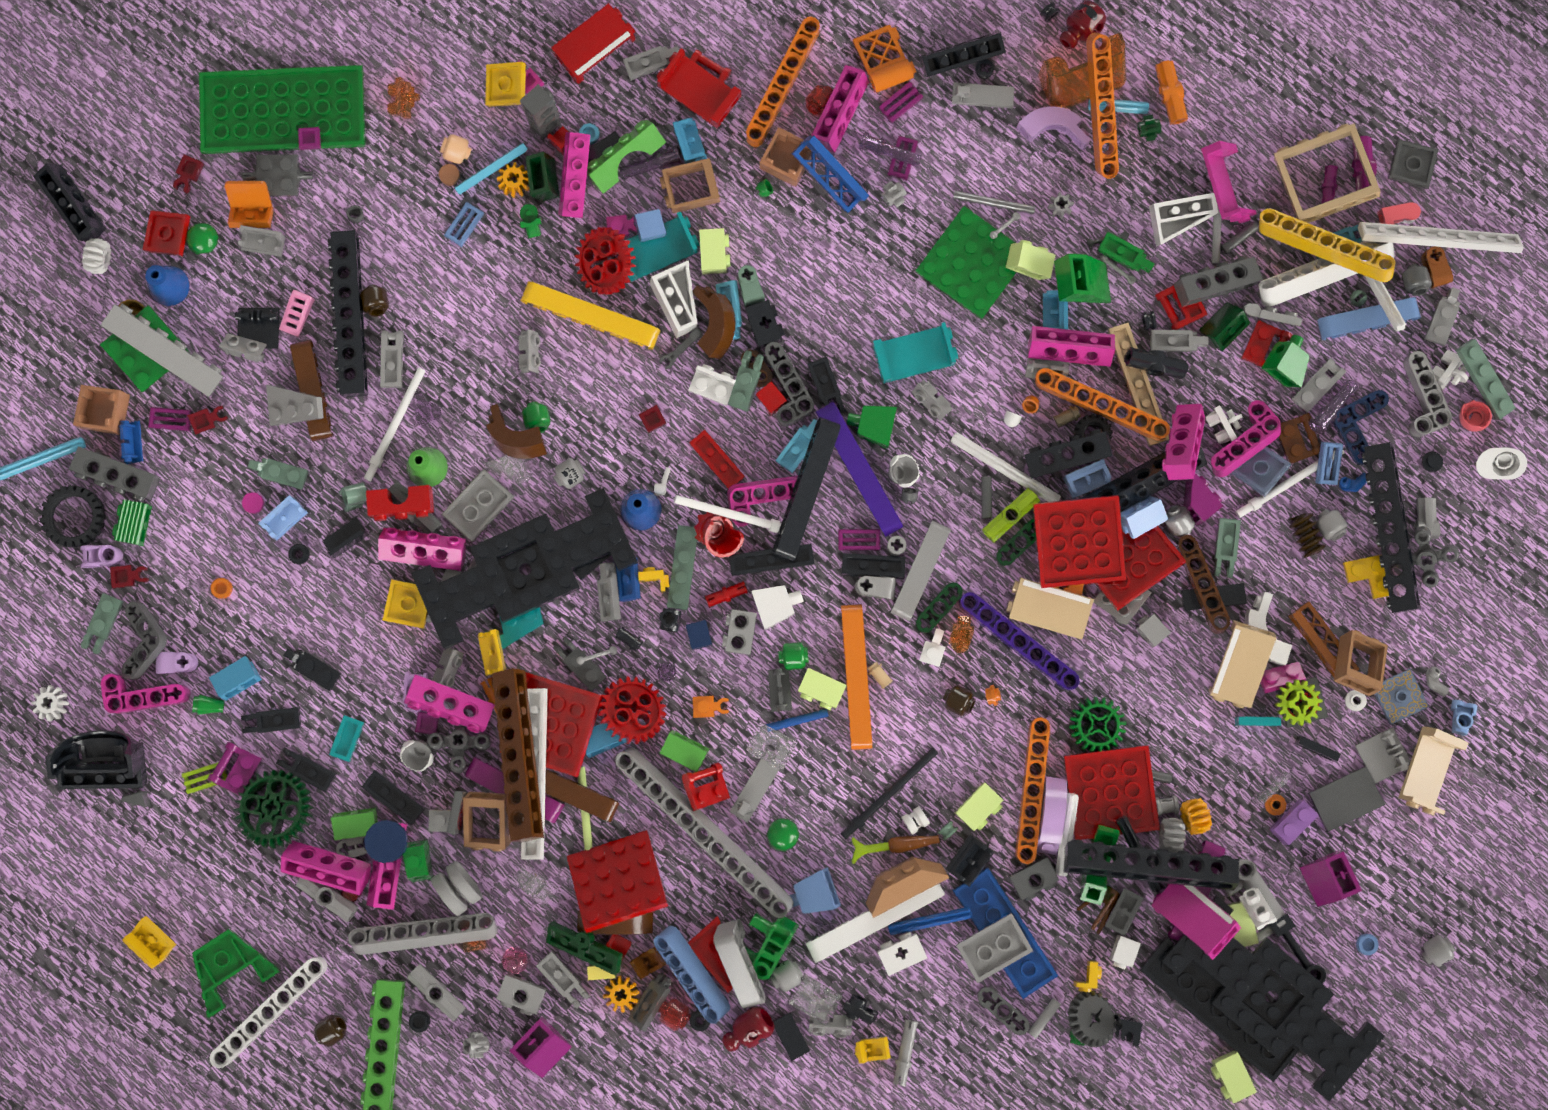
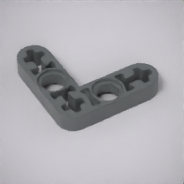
[122,601,167,680]

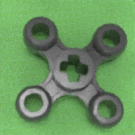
[1395,526,1459,588]
[427,711,491,773]

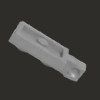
[623,46,679,81]
[1424,287,1460,347]
[1150,330,1208,352]
[597,563,621,622]

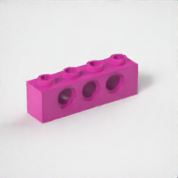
[811,65,869,153]
[558,132,591,218]
[1028,326,1115,367]
[1162,404,1206,480]
[378,528,466,571]
[404,674,495,733]
[366,820,407,910]
[281,840,371,895]

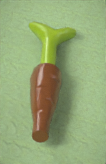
[851,835,940,864]

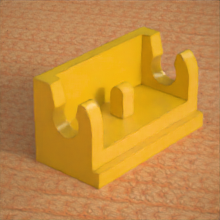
[478,629,506,676]

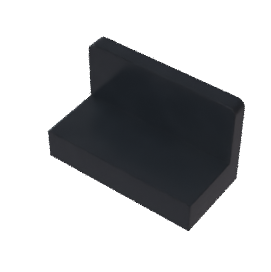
[322,517,369,558]

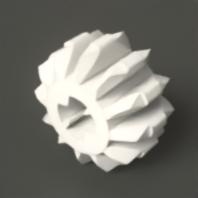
[82,238,112,274]
[31,685,70,721]

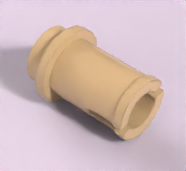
[867,661,893,689]

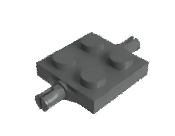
[242,154,313,197]

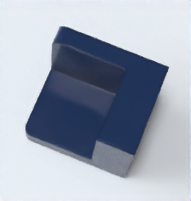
[686,620,712,651]

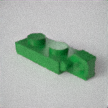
[1097,232,1155,273]

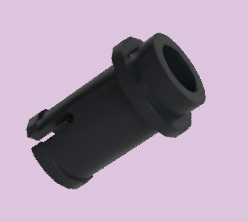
[615,627,643,652]

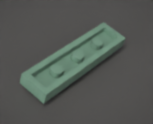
[1455,339,1516,420]
[667,525,697,611]

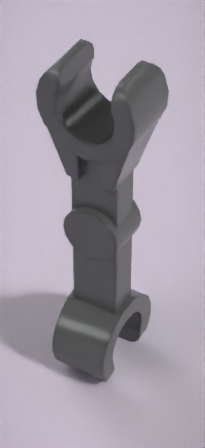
[659,328,703,370]

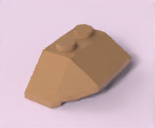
[866,856,949,918]

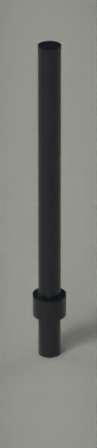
[840,747,938,840]

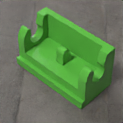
[660,730,709,772]
[331,807,378,840]

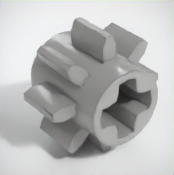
[881,181,907,208]
[1047,192,1074,219]
[463,1032,490,1059]

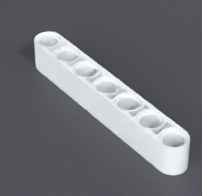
[1258,241,1395,306]
[805,884,945,963]
[210,956,327,1068]

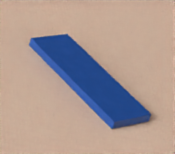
[952,867,1058,999]

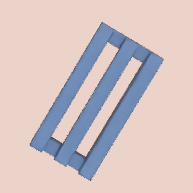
[444,202,484,248]
[1315,441,1343,485]

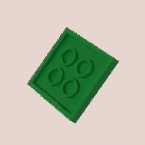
[100,305,191,393]

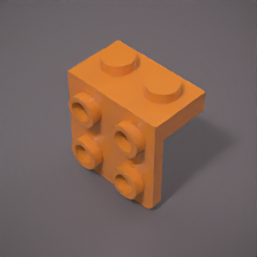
[224,181,273,228]

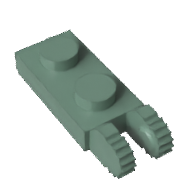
[728,350,764,412]
[1213,518,1241,578]
[81,593,124,654]

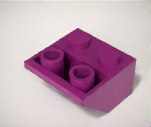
[1184,474,1223,527]
[1299,850,1362,907]
[509,1017,572,1078]

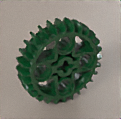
[234,769,314,848]

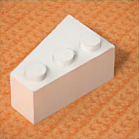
[650,260,697,338]

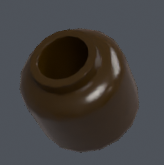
[360,285,389,317]
[943,685,976,716]
[314,1014,347,1047]

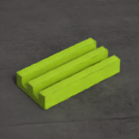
[181,762,228,794]

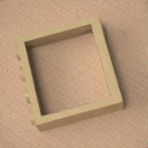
[1274,124,1380,223]

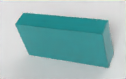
[329,715,365,762]
[1235,717,1281,726]

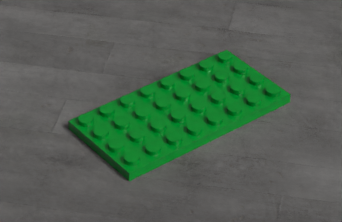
[199,65,366,154]

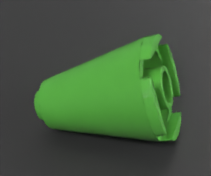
[406,447,448,487]

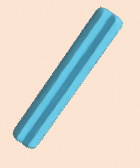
[1088,99,1149,114]

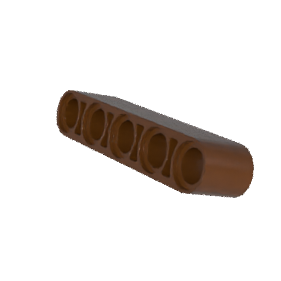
[290,340,334,442]
[1177,535,1230,634]
[545,769,620,822]

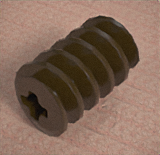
[1287,513,1326,559]

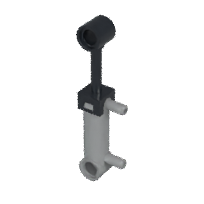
[1225,859,1326,984]

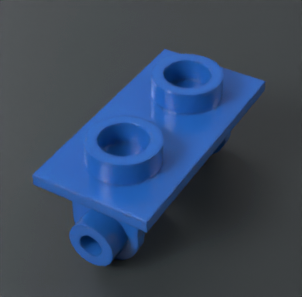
[119,420,143,465]

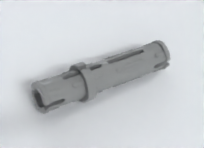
[893,1019,918,1087]

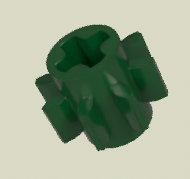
[1137,114,1161,142]

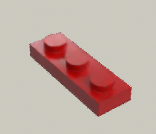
[689,430,745,489]

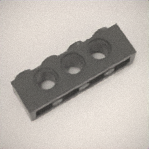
[520,84,561,140]
[1173,256,1263,307]
[69,446,161,502]

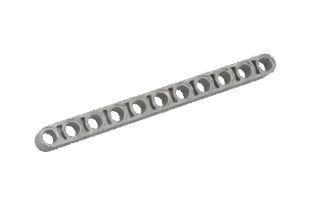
[615,747,793,918]

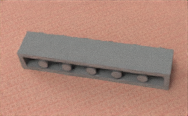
[101,304,224,397]

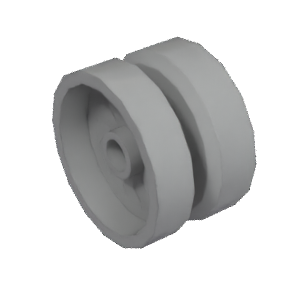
[431,861,483,916]

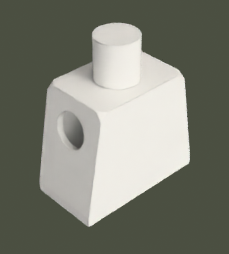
[751,585,804,630]

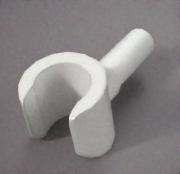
[654,467,671,496]

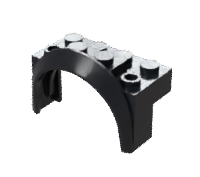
[45,730,147,789]

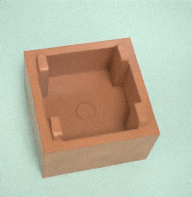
[760,127,811,187]
[73,385,130,435]

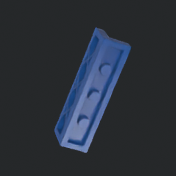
[791,136,870,213]

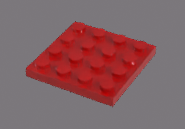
[1033,495,1126,588]
[1095,526,1186,611]
[499,672,602,777]
[1063,745,1160,840]
[567,830,668,933]

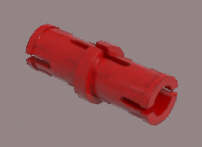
[705,581,748,608]

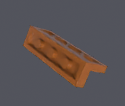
[1288,601,1359,684]

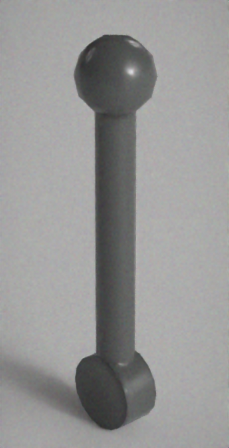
[1087,232,1129,247]

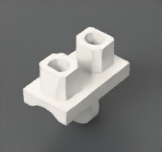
[1433,350,1469,390]
[1205,405,1243,444]
[1239,888,1277,930]

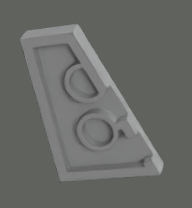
[266,385,324,426]

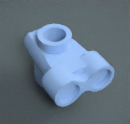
[1450,700,1478,736]

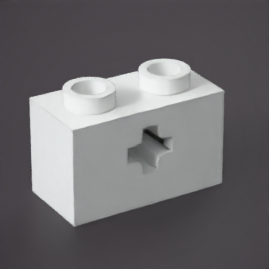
[877,932,927,976]

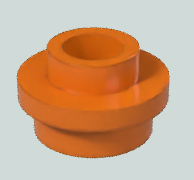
[985,685,1001,706]
[1265,794,1286,816]

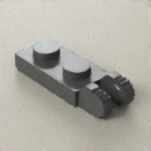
[553,636,607,691]

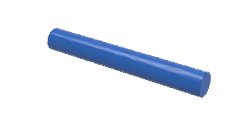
[766,709,829,732]

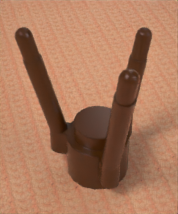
[1077,885,1120,934]

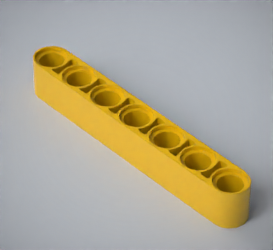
[1259,209,1396,282]
[520,281,661,350]

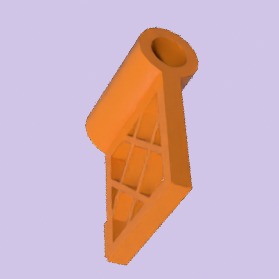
[853,24,916,93]

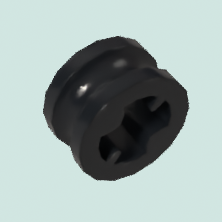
[1040,2,1060,22]
[975,59,994,79]
[1142,311,1157,331]

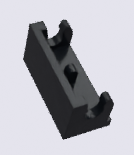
[945,835,994,887]
[1115,1015,1143,1047]

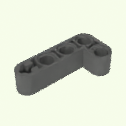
[765,342,814,427]

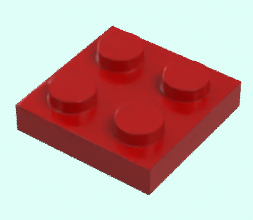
[143,210,191,256]

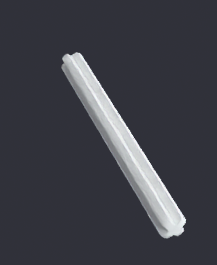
[951,432,1061,502]

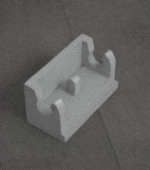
[238,225,286,257]

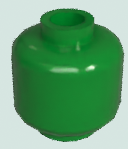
[522,402,551,433]
[778,642,809,670]

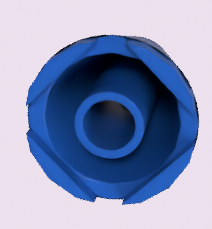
[145,265,190,306]
[620,489,662,531]

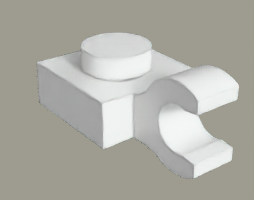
[919,628,945,667]

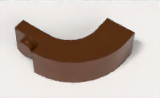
[692,286,736,359]
[486,404,547,459]
[577,910,653,934]

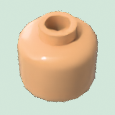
[440,134,472,164]

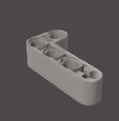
[1403,351,1452,437]
[714,919,765,1009]

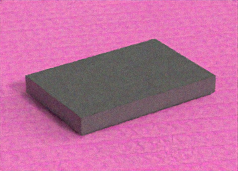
[1308,766,1385,832]

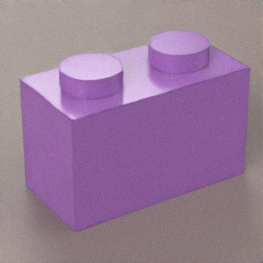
[1269,800,1319,845]

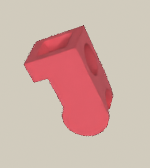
[1377,202,1421,225]

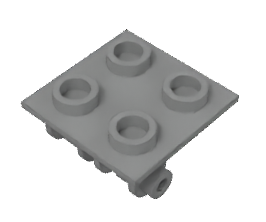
[1093,590,1152,625]
[1355,727,1411,784]

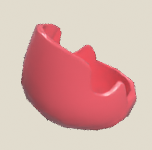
[1459,400,1492,432]

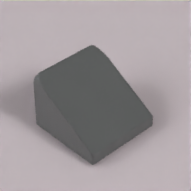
[121,791,151,807]

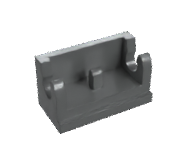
[1105,888,1144,937]

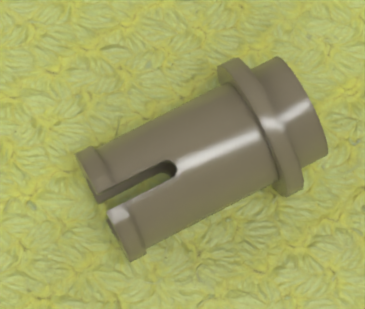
[1053,406,1081,428]

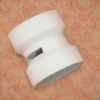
[901,806,930,835]

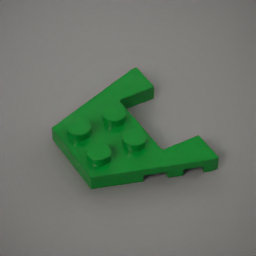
[192,929,281,1018]

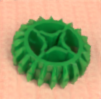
[1069,697,1126,752]

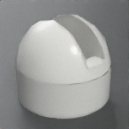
[1004,411,1022,427]

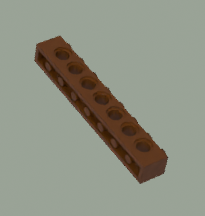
[492,668,544,842]

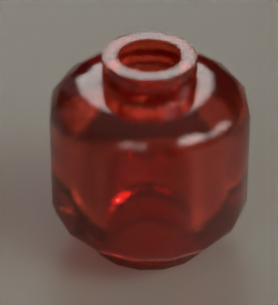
[805,85,833,116]
[658,998,691,1031]

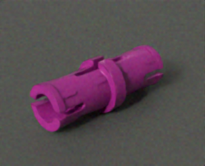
[1321,165,1338,204]

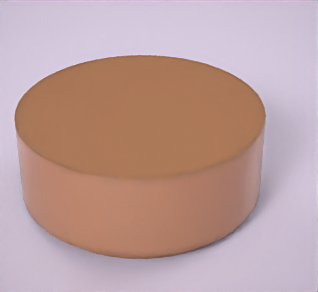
[439,164,460,186]

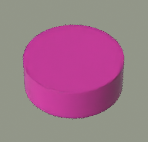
[242,492,264,514]

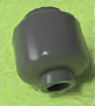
[1402,264,1432,296]

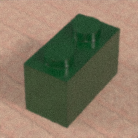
[525,151,560,202]

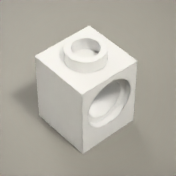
[1109,935,1141,969]

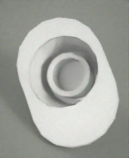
[1476,447,1527,480]

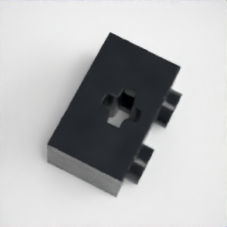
[745,300,785,350]

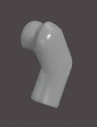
[1425,666,1449,697]

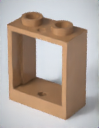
[659,158,720,214]
[1334,630,1388,696]
[463,792,511,852]

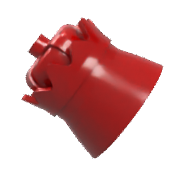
[694,512,744,558]

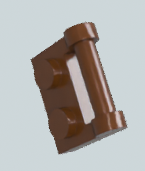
[1274,413,1320,464]

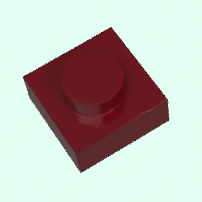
[638,405,667,433]

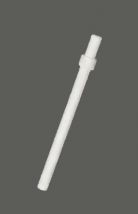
[364,367,425,482]
[1235,450,1344,518]
[674,495,781,533]

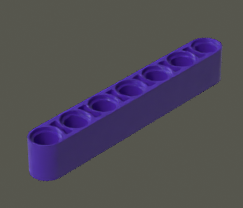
[816,401,904,537]
[959,592,1080,690]

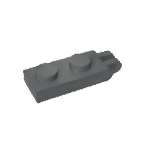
[627,973,672,1032]

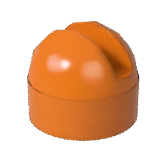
[1022,395,1040,414]

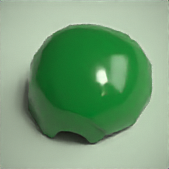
[186,223,219,255]
[766,818,799,852]

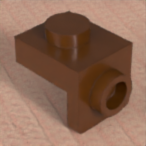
[630,946,667,980]

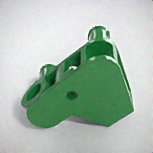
[745,913,799,980]

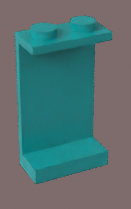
[626,211,700,282]
[872,322,958,384]

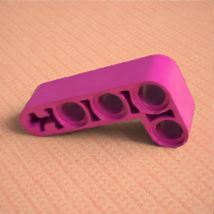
[1211,400,1281,478]
[727,476,798,527]
[101,674,190,714]

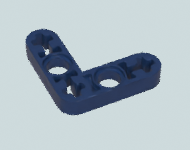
[1332,390,1389,465]

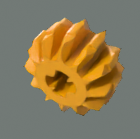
[497,162,529,198]
[1180,798,1212,835]
[603,976,640,1013]

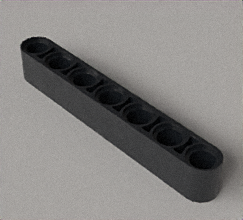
[772,417,840,561]

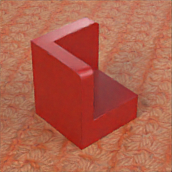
[547,126,569,156]
[756,381,787,416]
[606,934,632,961]

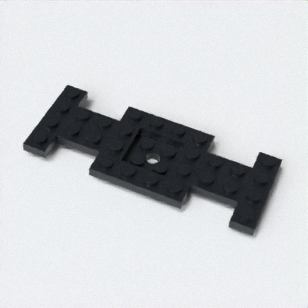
[411,488,638,650]
[1161,895,1385,1102]

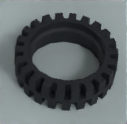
[39,485,106,548]

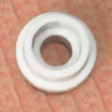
[1345,690,1367,711]

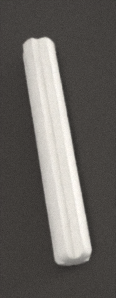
[1365,276,1406,332]
[1055,793,1079,876]

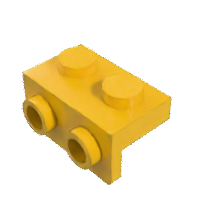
[122,916,177,969]

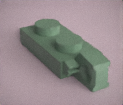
[248,458,309,490]

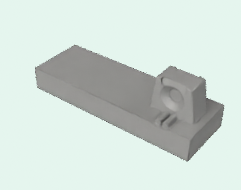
[952,82,1015,109]
[730,758,780,823]

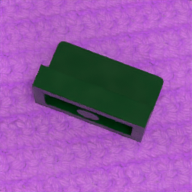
[1199,302,1250,352]

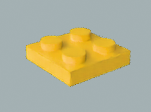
[485,62,526,107]
[382,579,428,629]

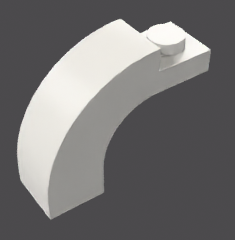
[1245,592,1292,666]

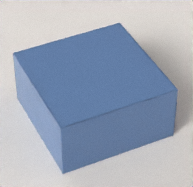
[633,209,666,242]

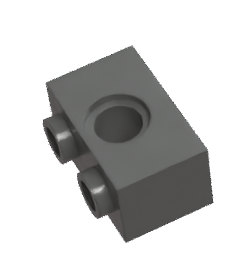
[1008,857,1059,901]

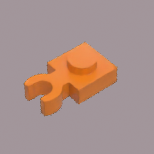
[693,696,729,718]

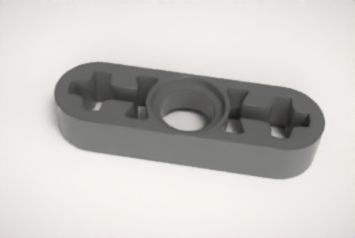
[977,986,1030,1035]

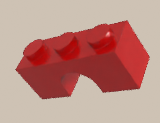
[366,485,434,521]

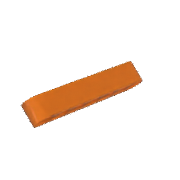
[746,17,820,147]
[1086,32,1119,179]
[1035,368,1170,441]
[841,604,873,750]
[1015,717,1050,864]

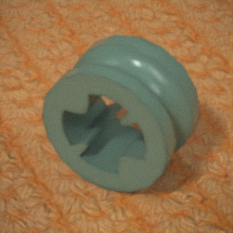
[938,820,958,841]

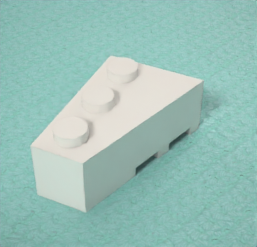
[1149,193,1218,247]

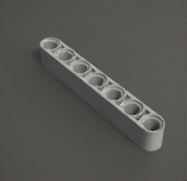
[348,913,498,955]

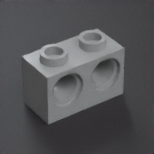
[722,609,757,656]

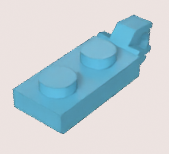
[716,280,742,340]
[775,419,817,474]

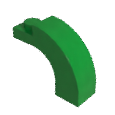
[1080,825,1119,905]

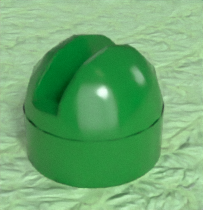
[756,179,773,197]

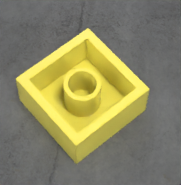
[587,964,617,980]

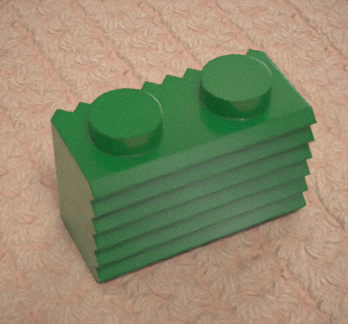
[112,499,152,547]

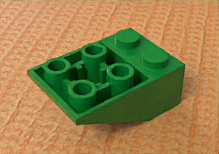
[1054,253,1111,304]

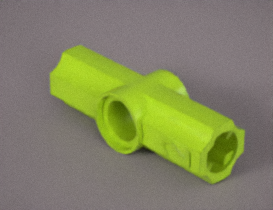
[982,488,1040,543]

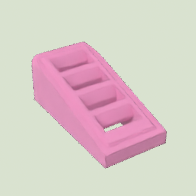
[279,290,315,337]

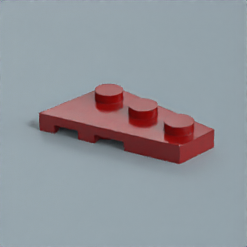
[687,916,733,993]

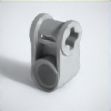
[855,576,896,600]

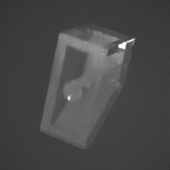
[484,455,533,484]

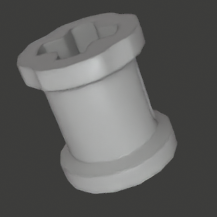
[887,536,906,556]
[1156,795,1179,817]

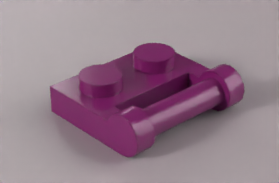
[207,742,262,797]

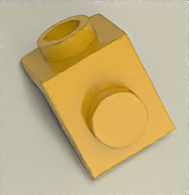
[638,567,670,593]
[1073,960,1102,992]
[855,1036,891,1064]

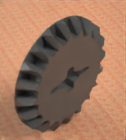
[1068,991,1117,1047]

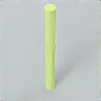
[578,767,593,850]

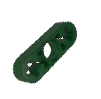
[996,518,1036,566]
[916,583,963,633]

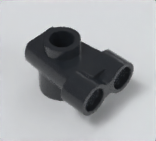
[843,994,879,1025]

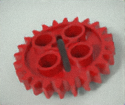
[575,227,636,295]
[598,676,667,744]

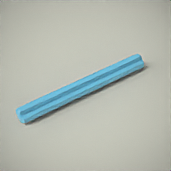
[0,437,86,481]

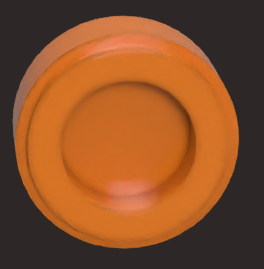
[211,578,233,599]

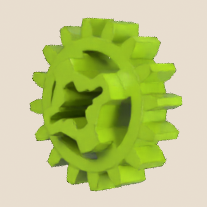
[1275,679,1323,726]

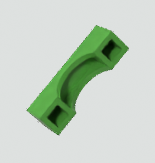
[587,119,666,194]

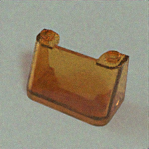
[1038,32,1127,109]

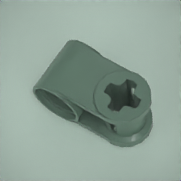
[738,265,765,307]
[339,482,367,512]

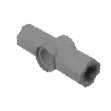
[296,878,359,922]
[407,964,466,1022]

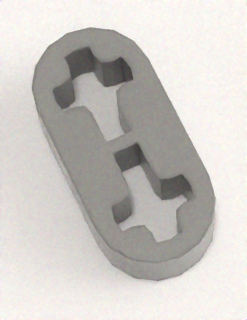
[336,836,368,858]

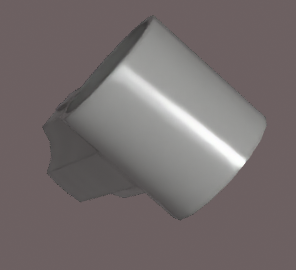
[1414,498,1440,539]

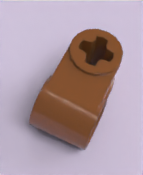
[1421,246,1453,289]

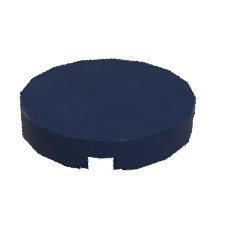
[365,820,408,863]

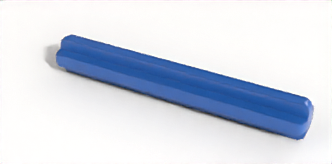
[888,907,972,935]

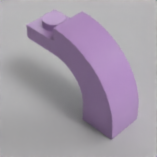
[1017,107,1091,150]
[1037,777,1067,855]

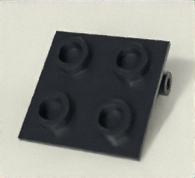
[235,308,280,349]

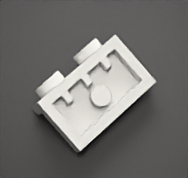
[688,364,736,406]

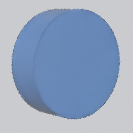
[1356,933,1379,955]

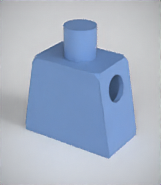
[790,867,841,914]

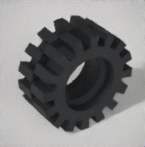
[1073,414,1113,453]

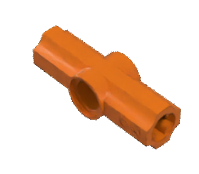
[1155,60,1188,125]

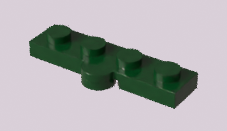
[546,921,623,975]

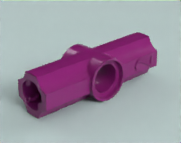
[1351,136,1377,191]

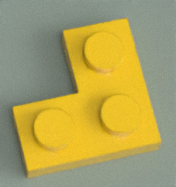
[1343,555,1389,599]

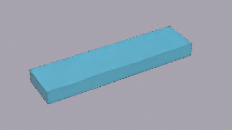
[454,143,527,194]

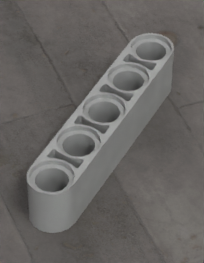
[891,520,951,622]

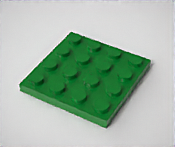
[915,206,1017,320]

